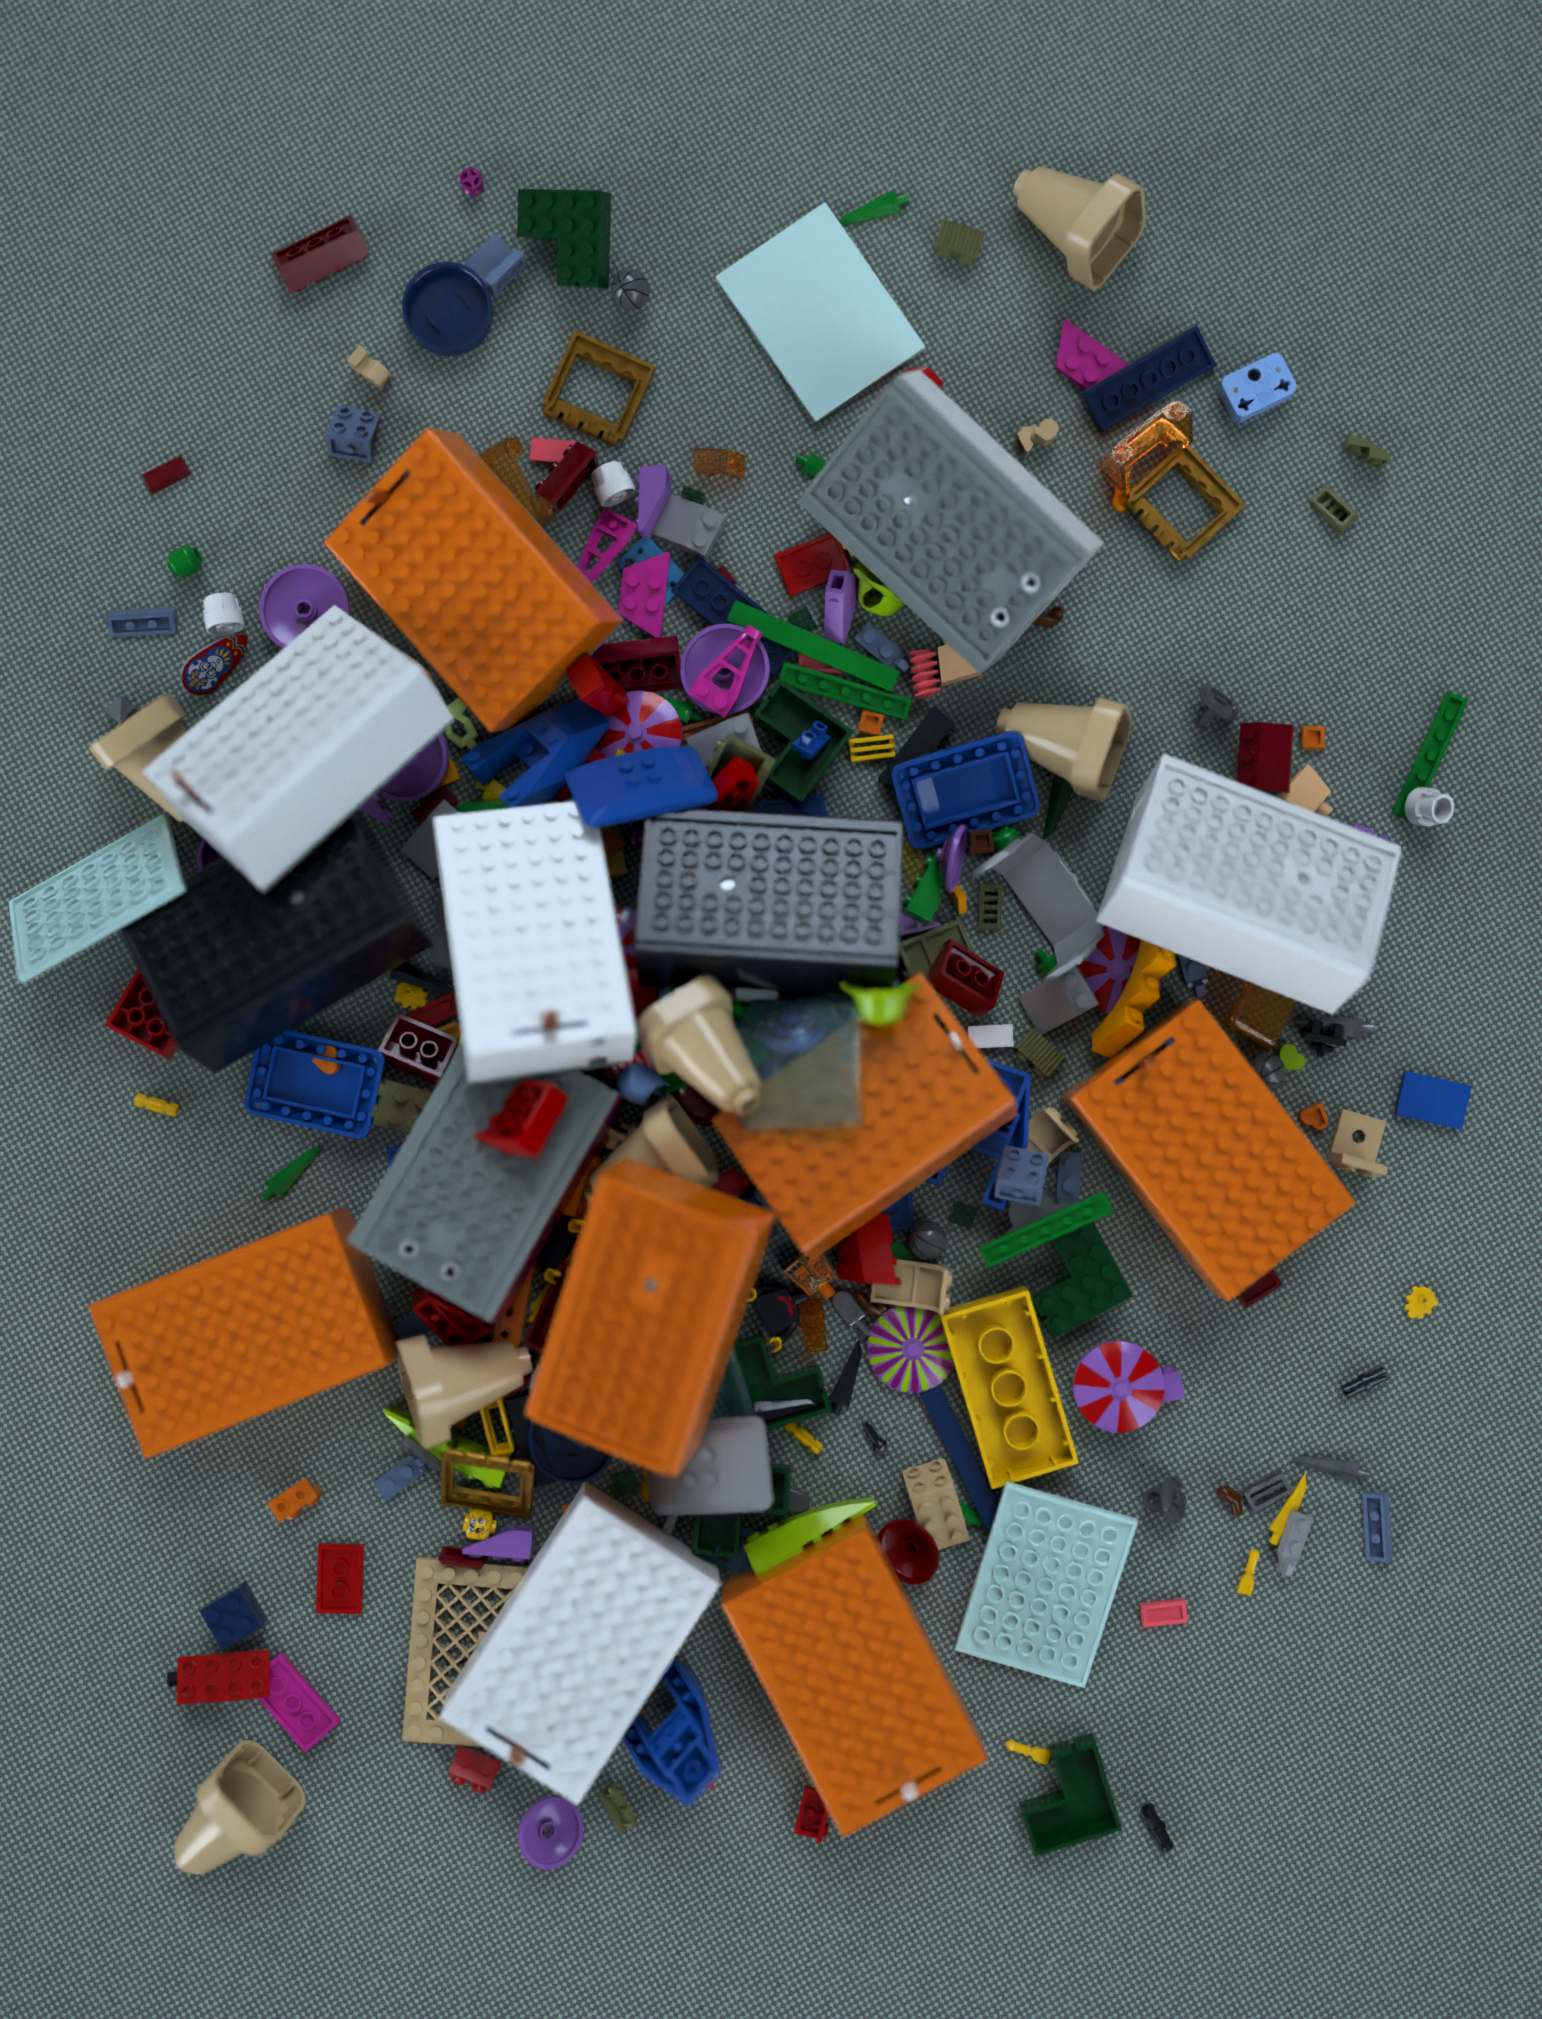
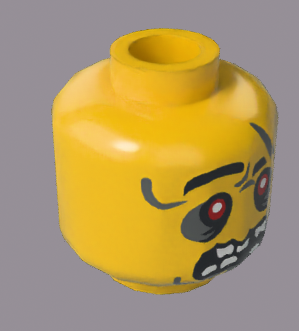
[462,1509,497,1540]

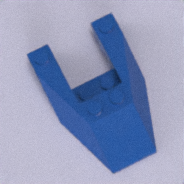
[461,699,611,809]
[925,1059,1031,1212]
[621,1658,721,1807]

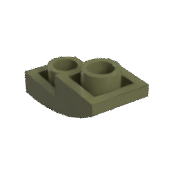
[1341,435,1391,468]

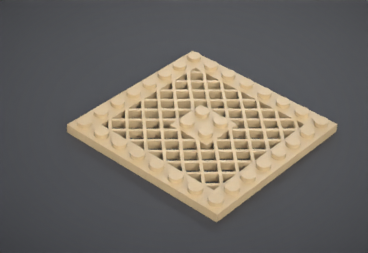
[402,1557,529,1747]

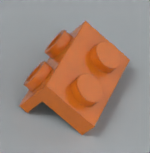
[268,1478,323,1522]

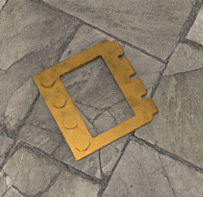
[542,330,656,447]
[1123,441,1246,562]
[441,1448,535,1519]

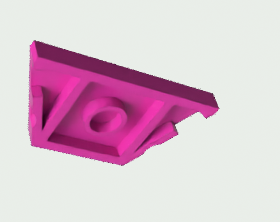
[1055,319,1129,391]
[618,552,671,638]

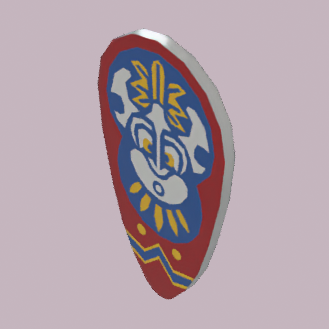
[180,633,248,695]

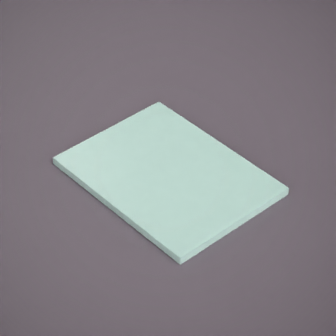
[715,202,926,424]
[9,814,186,984]
[954,1481,1138,1688]

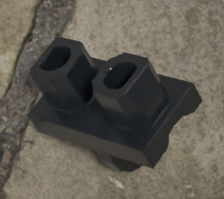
[1301,1019,1347,1058]

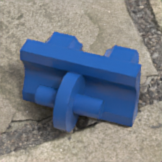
[791,721,831,761]

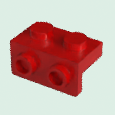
[448,1745,501,1794]
[794,1785,831,1844]

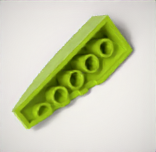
[384,1405,513,1488]
[743,1497,877,1576]

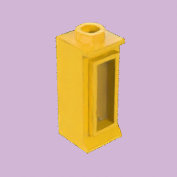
[480,1397,516,1457]

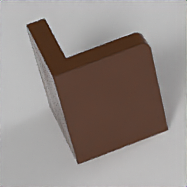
[966,829,995,857]

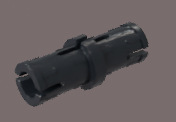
[1341,1367,1389,1399]
[1140,1803,1174,1852]

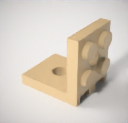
[1326,1109,1388,1178]

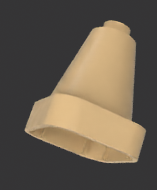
[1013,166,1146,290]
[88,693,187,822]
[996,697,1132,803]
[638,975,761,1115]
[584,1092,718,1204]
[395,1334,533,1449]
[174,1740,305,1875]

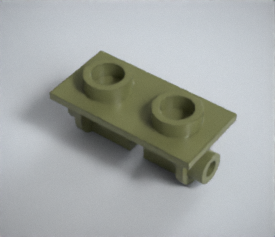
[597,1780,638,1834]

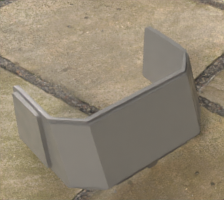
[971,833,1104,981]

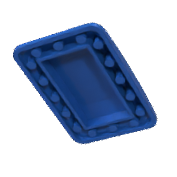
[891,731,1040,849]
[565,746,718,828]
[244,1030,385,1139]

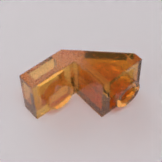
[693,448,746,480]
[800,1298,828,1353]

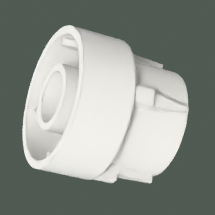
[591,461,636,507]
[203,593,245,635]
[1405,787,1454,826]

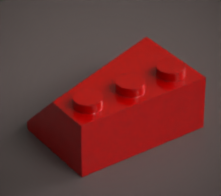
[104,968,178,1060]
[475,1080,570,1158]
[837,1213,900,1285]

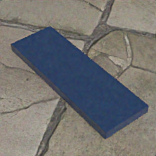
[1080,325,1217,434]
[671,556,795,677]

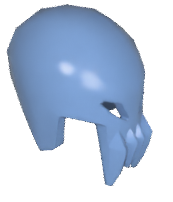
[615,1063,670,1107]

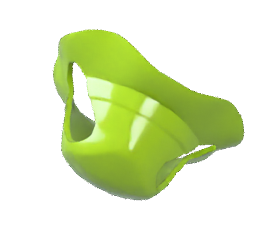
[853,562,906,617]
[840,981,921,1026]

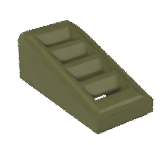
[1309,485,1358,535]
[978,884,1002,930]

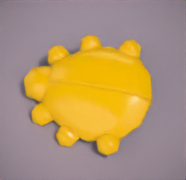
[394,982,428,1010]
[1405,1286,1438,1319]

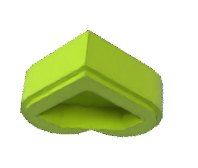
[1278,1044,1306,1070]

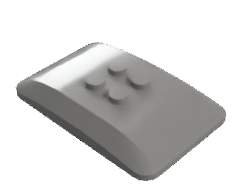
[647,1416,773,1515]

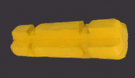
[134,1093,179,1117]
[784,1422,823,1455]

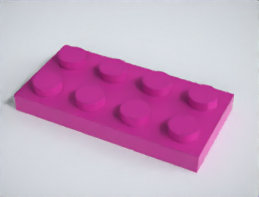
[258,1652,341,1753]

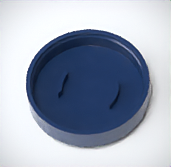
[402,262,494,356]
[527,1418,615,1484]

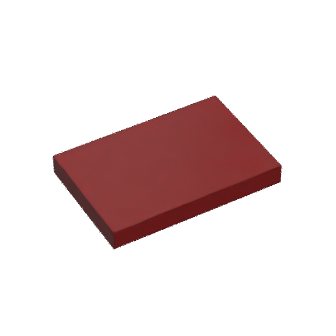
[774,533,852,598]
[316,1543,365,1614]

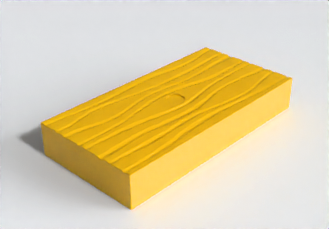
[939,1285,1079,1489]

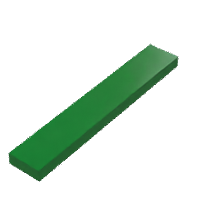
[778,661,913,721]
[1391,691,1468,821]
[978,1190,1114,1268]

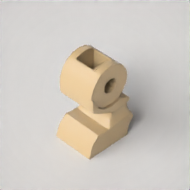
[347,344,392,390]
[1014,419,1059,459]

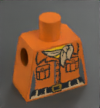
[783,1253,835,1300]

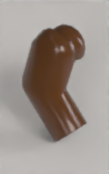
[1032,606,1064,628]
[854,1291,888,1317]

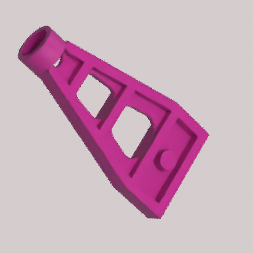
[577,507,638,583]
[688,624,763,719]

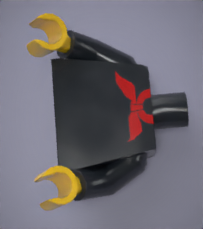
[536,1214,585,1284]
[748,1281,808,1353]

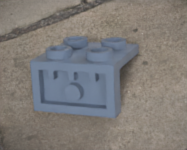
[464,233,527,296]
[325,406,381,463]
[994,1145,1050,1206]

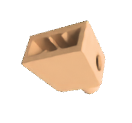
[936,639,981,687]
[1276,764,1333,817]

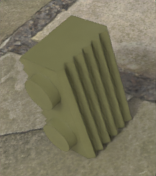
[933,219,985,265]
[1013,1028,1066,1078]

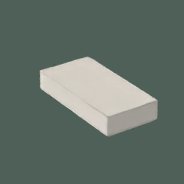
[967,1024,1014,1048]

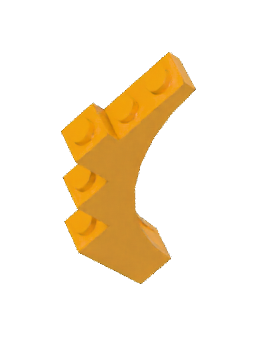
[1091,939,1176,1059]

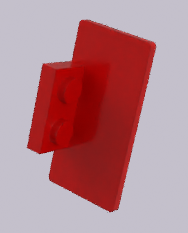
[177,1650,270,1705]

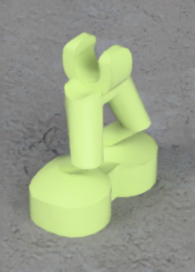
[444,697,478,750]

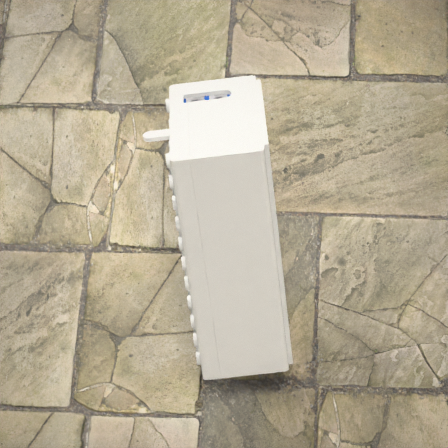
[1096,753,1401,1014]

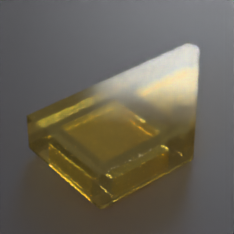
[901,842,925,887]

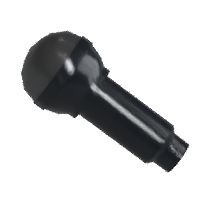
[862,1421,888,1454]

